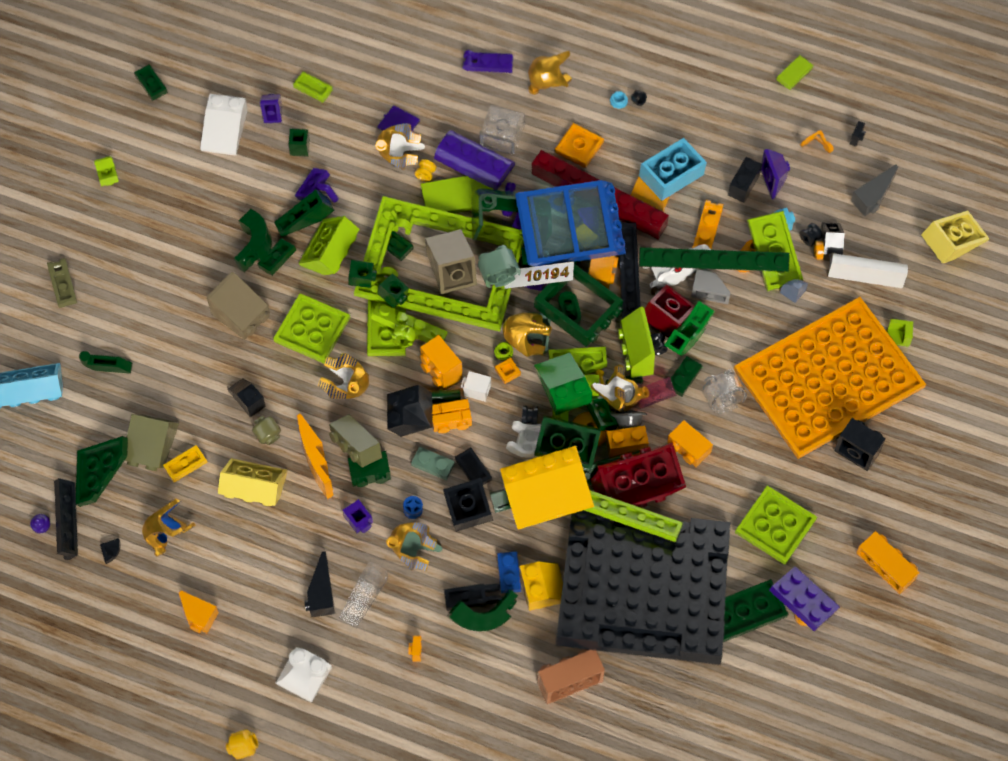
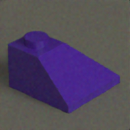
[761,149,790,199]

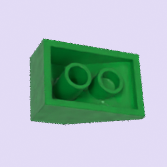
[534,353,592,415]

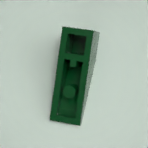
[274,189,335,237]

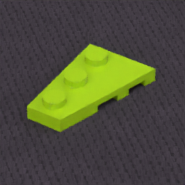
[548,347,607,375]

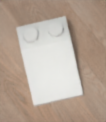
[200,94,248,156]

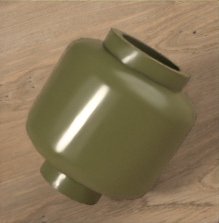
[252,416,281,445]

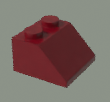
[645,284,695,338]

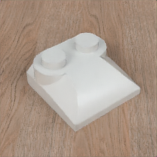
[276,647,332,703]

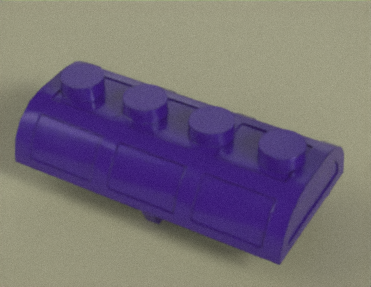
[434,130,515,190]

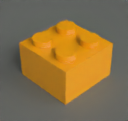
[420,335,463,390]

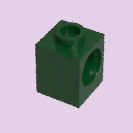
[348,260,377,288]
[377,273,409,308]

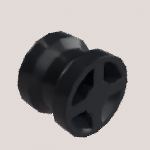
[799,223,823,246]
[651,333,668,355]
[522,405,538,425]

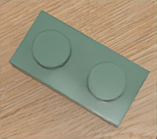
[411,447,455,481]

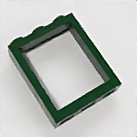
[534,261,623,347]

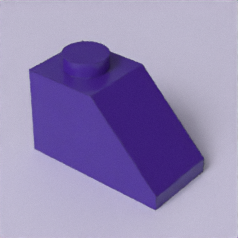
[260,94,282,123]

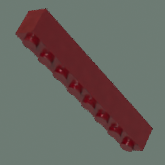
[531,150,669,240]

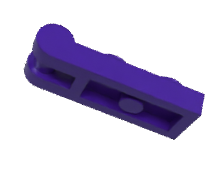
[463,50,513,73]

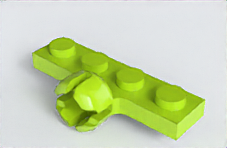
[371,302,448,348]

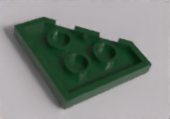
[76,436,128,507]

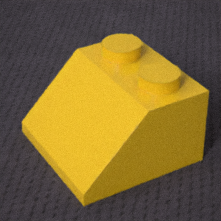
[519,562,563,611]

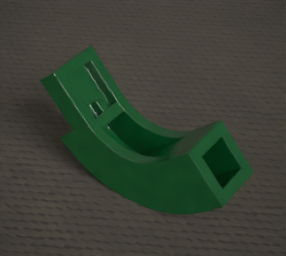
[234,208,272,273]
[447,590,518,632]

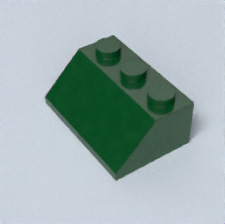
[534,415,601,469]

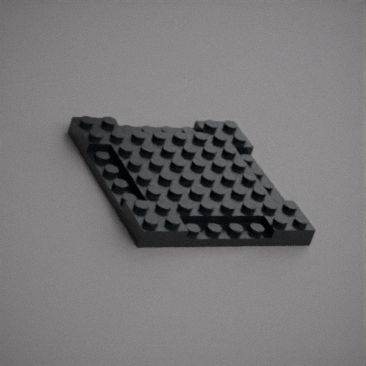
[556,510,731,665]

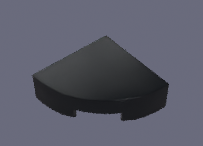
[100,538,121,564]

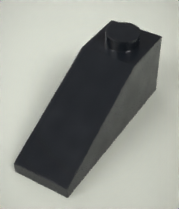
[304,551,335,618]

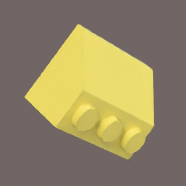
[218,458,287,506]

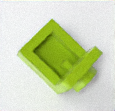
[94,156,119,186]

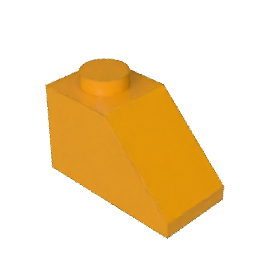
[179,590,219,633]

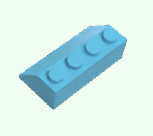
[0,363,63,408]

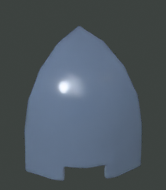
[780,279,808,303]

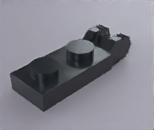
[444,584,502,611]

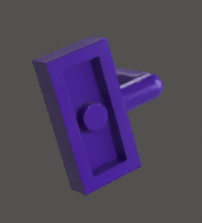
[295,168,339,203]

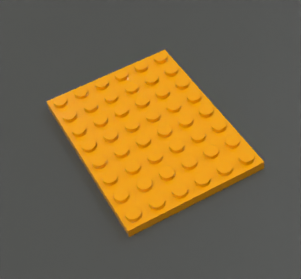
[734,297,926,459]

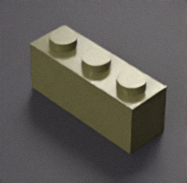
[329,414,382,467]

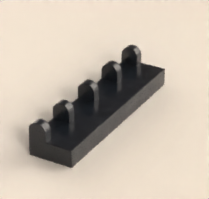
[54,478,78,560]

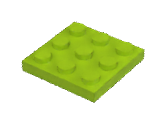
[273,293,350,364]
[735,485,817,565]

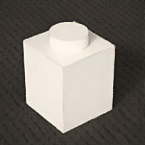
[461,371,491,402]

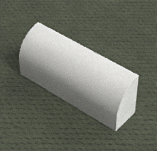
[828,253,908,288]

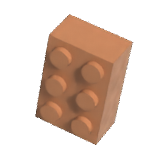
[537,649,605,705]

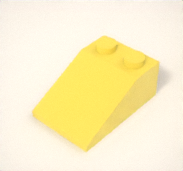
[921,211,989,263]

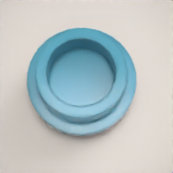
[610,91,628,109]

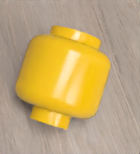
[226,729,259,759]

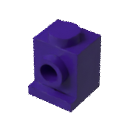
[342,499,373,533]

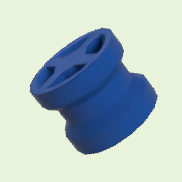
[403,496,423,519]

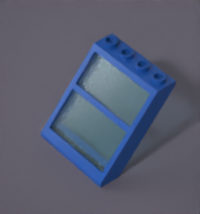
[515,180,626,266]

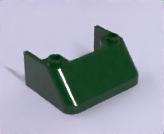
[472,189,552,247]

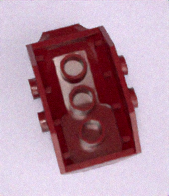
[590,442,686,508]

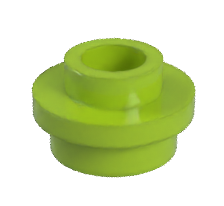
[494,342,513,361]

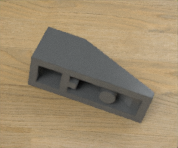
[851,164,898,216]

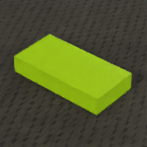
[776,55,814,90]
[293,71,333,103]

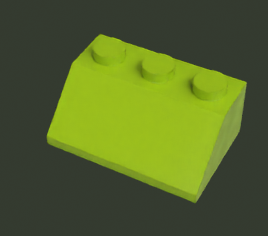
[298,216,360,275]
[618,306,655,378]

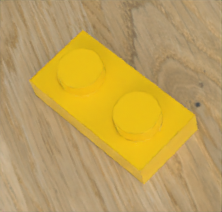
[163,445,207,483]

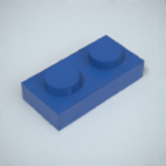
[497,552,521,594]

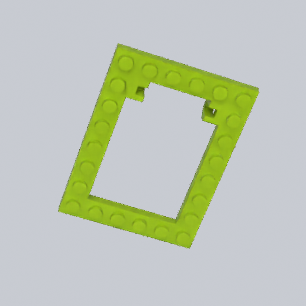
[354,196,524,332]

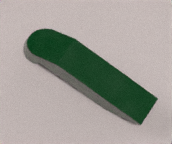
[79,351,133,374]

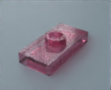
[638,377,677,409]

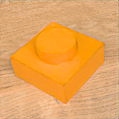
[495,358,521,384]
[408,636,422,662]

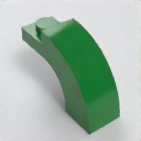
[665,301,715,356]

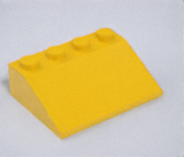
[500,446,594,530]

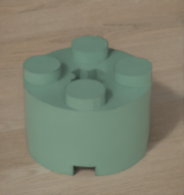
[478,245,521,288]

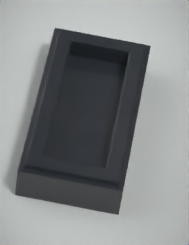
[455,447,492,485]

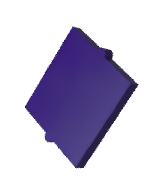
[377,105,420,132]

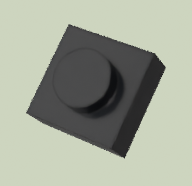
[850,121,866,147]

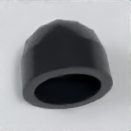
[631,90,647,106]

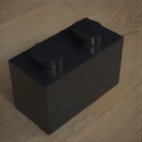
[728,157,762,203]

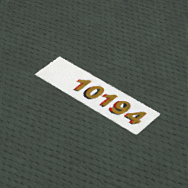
[504,262,574,289]

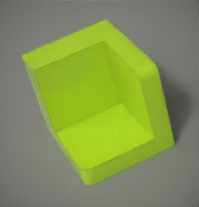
[887,319,913,347]

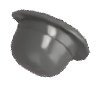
[610,409,647,429]

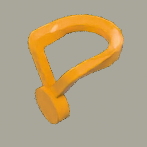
[800,130,834,153]

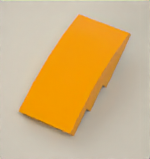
[297,414,334,500]

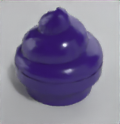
[30,514,51,533]

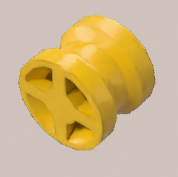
[414,159,436,182]

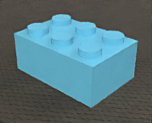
[639,138,707,201]

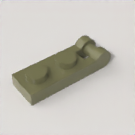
[47,258,77,308]

